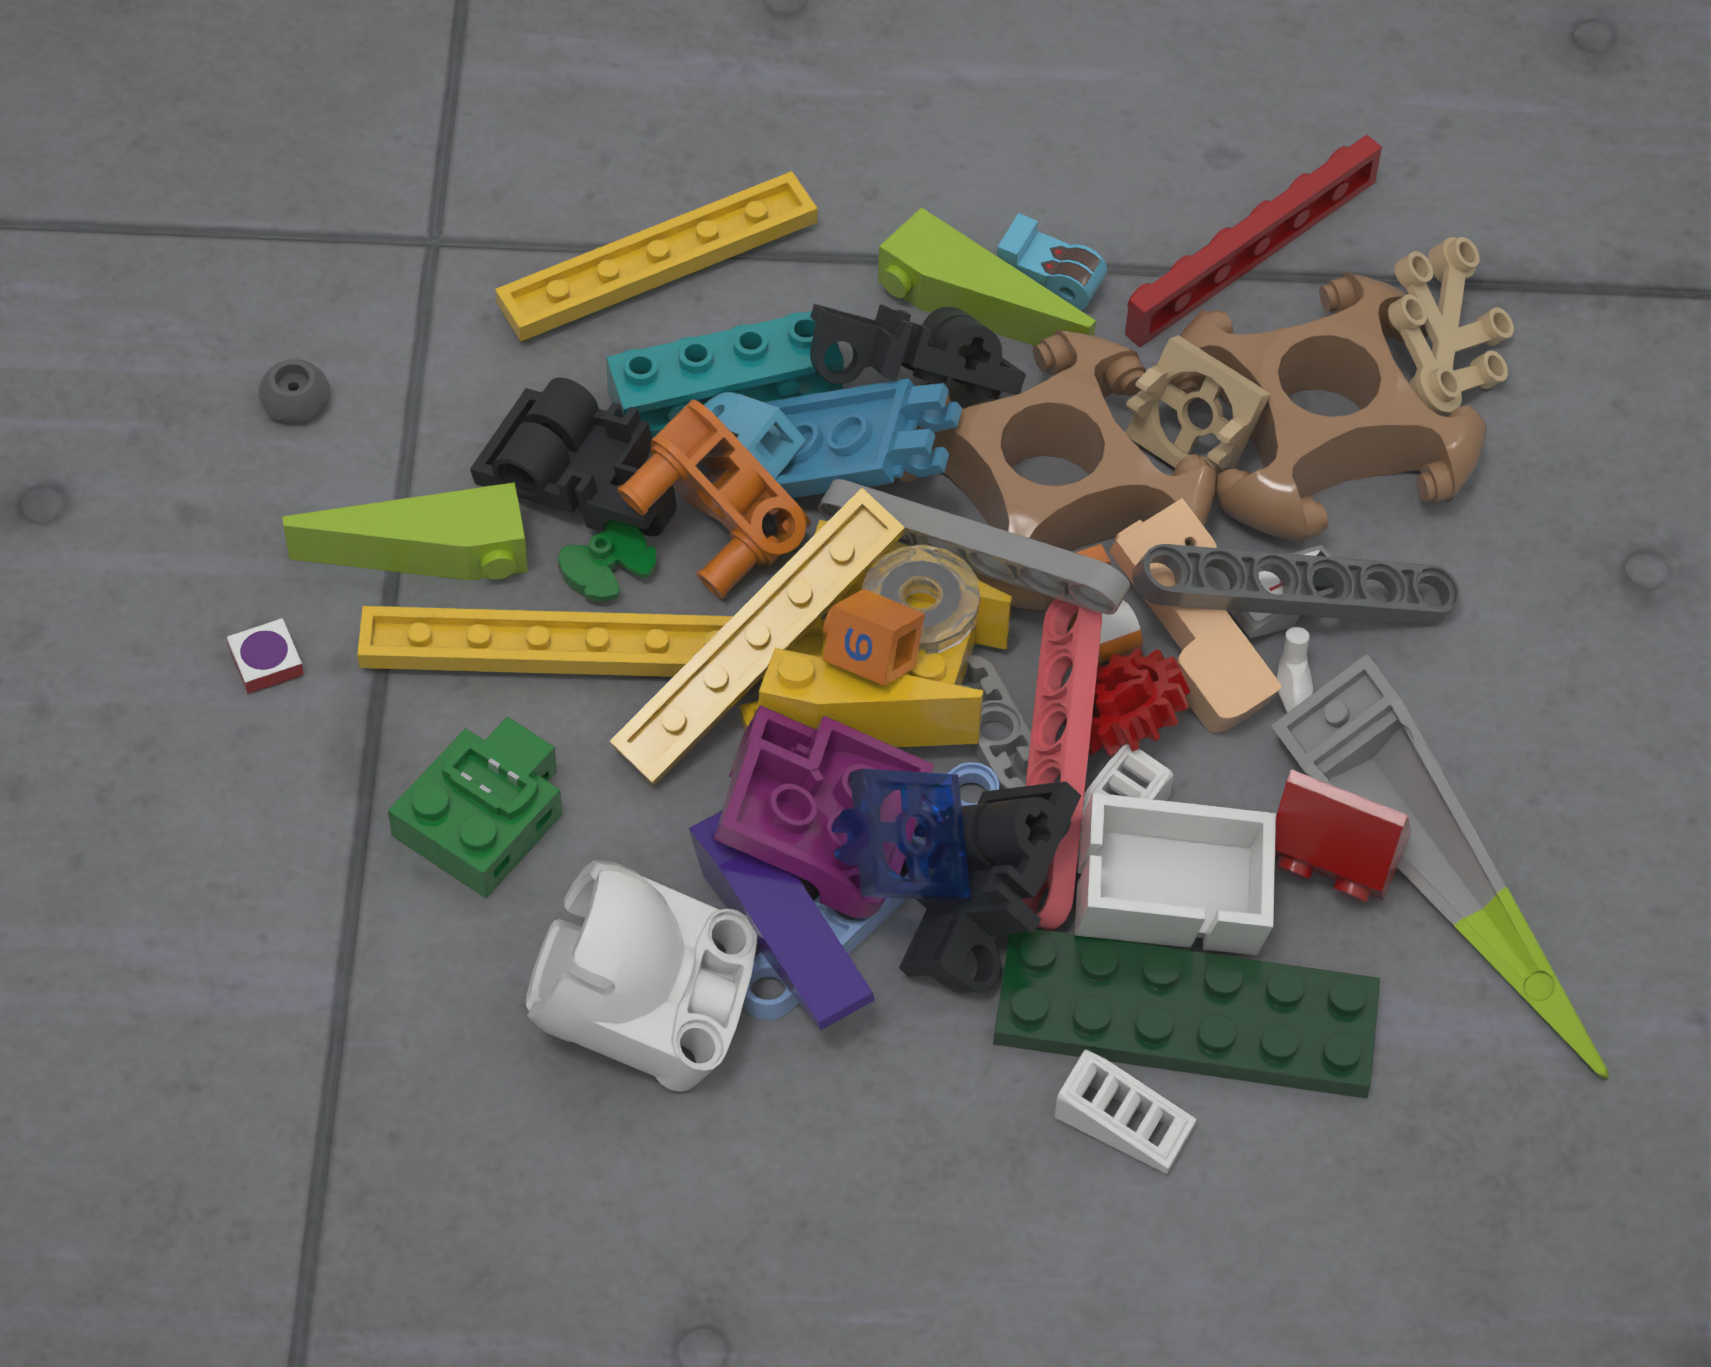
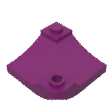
[713,705,934,918]

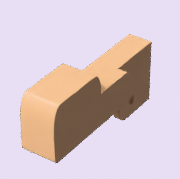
[1109,498,1281,733]

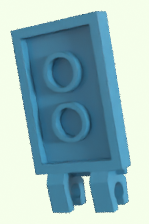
[764,378,962,498]

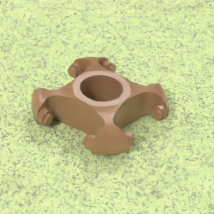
[1169,272,1487,543]
[898,330,1216,612]

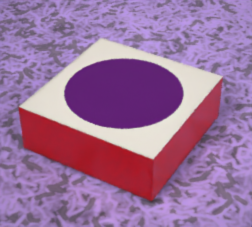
[226,618,304,694]

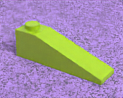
[878,207,1096,346]
[282,482,528,581]

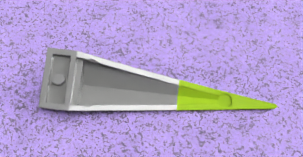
[1271,654,1609,1080]

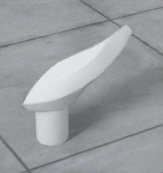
[1277,627,1313,713]

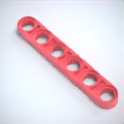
[1022,599,1102,931]

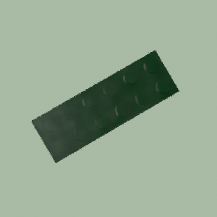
[993,929,1380,1099]

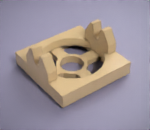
[1125,335,1271,494]

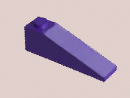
[689,810,875,1031]

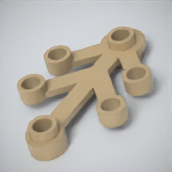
[1388,237,1514,416]

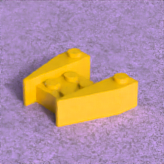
[759,520,1012,747]

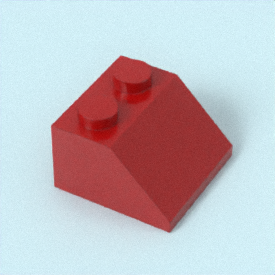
[1275,769,1411,903]

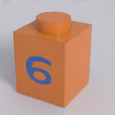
[823,589,925,686]

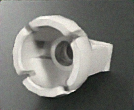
[526,860,757,1092]

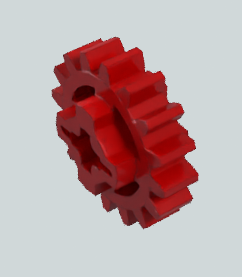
[1063,648,1191,756]

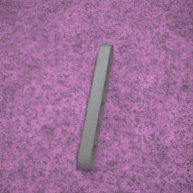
[818,479,1130,615]

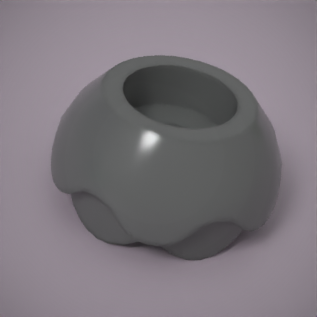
[258,359,331,425]

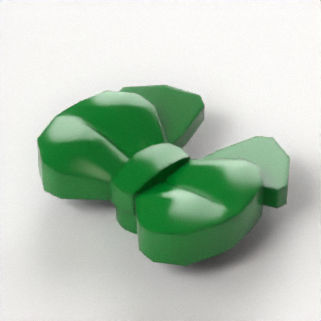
[558,520,656,602]

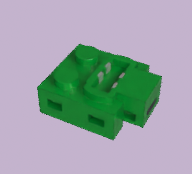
[388,716,562,898]

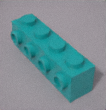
[606,311,844,437]

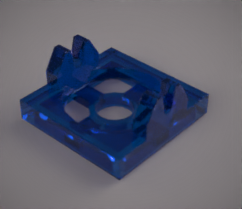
[831,769,971,900]

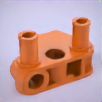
[617,399,811,599]

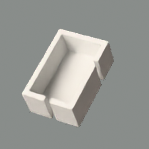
[1075,793,1276,955]

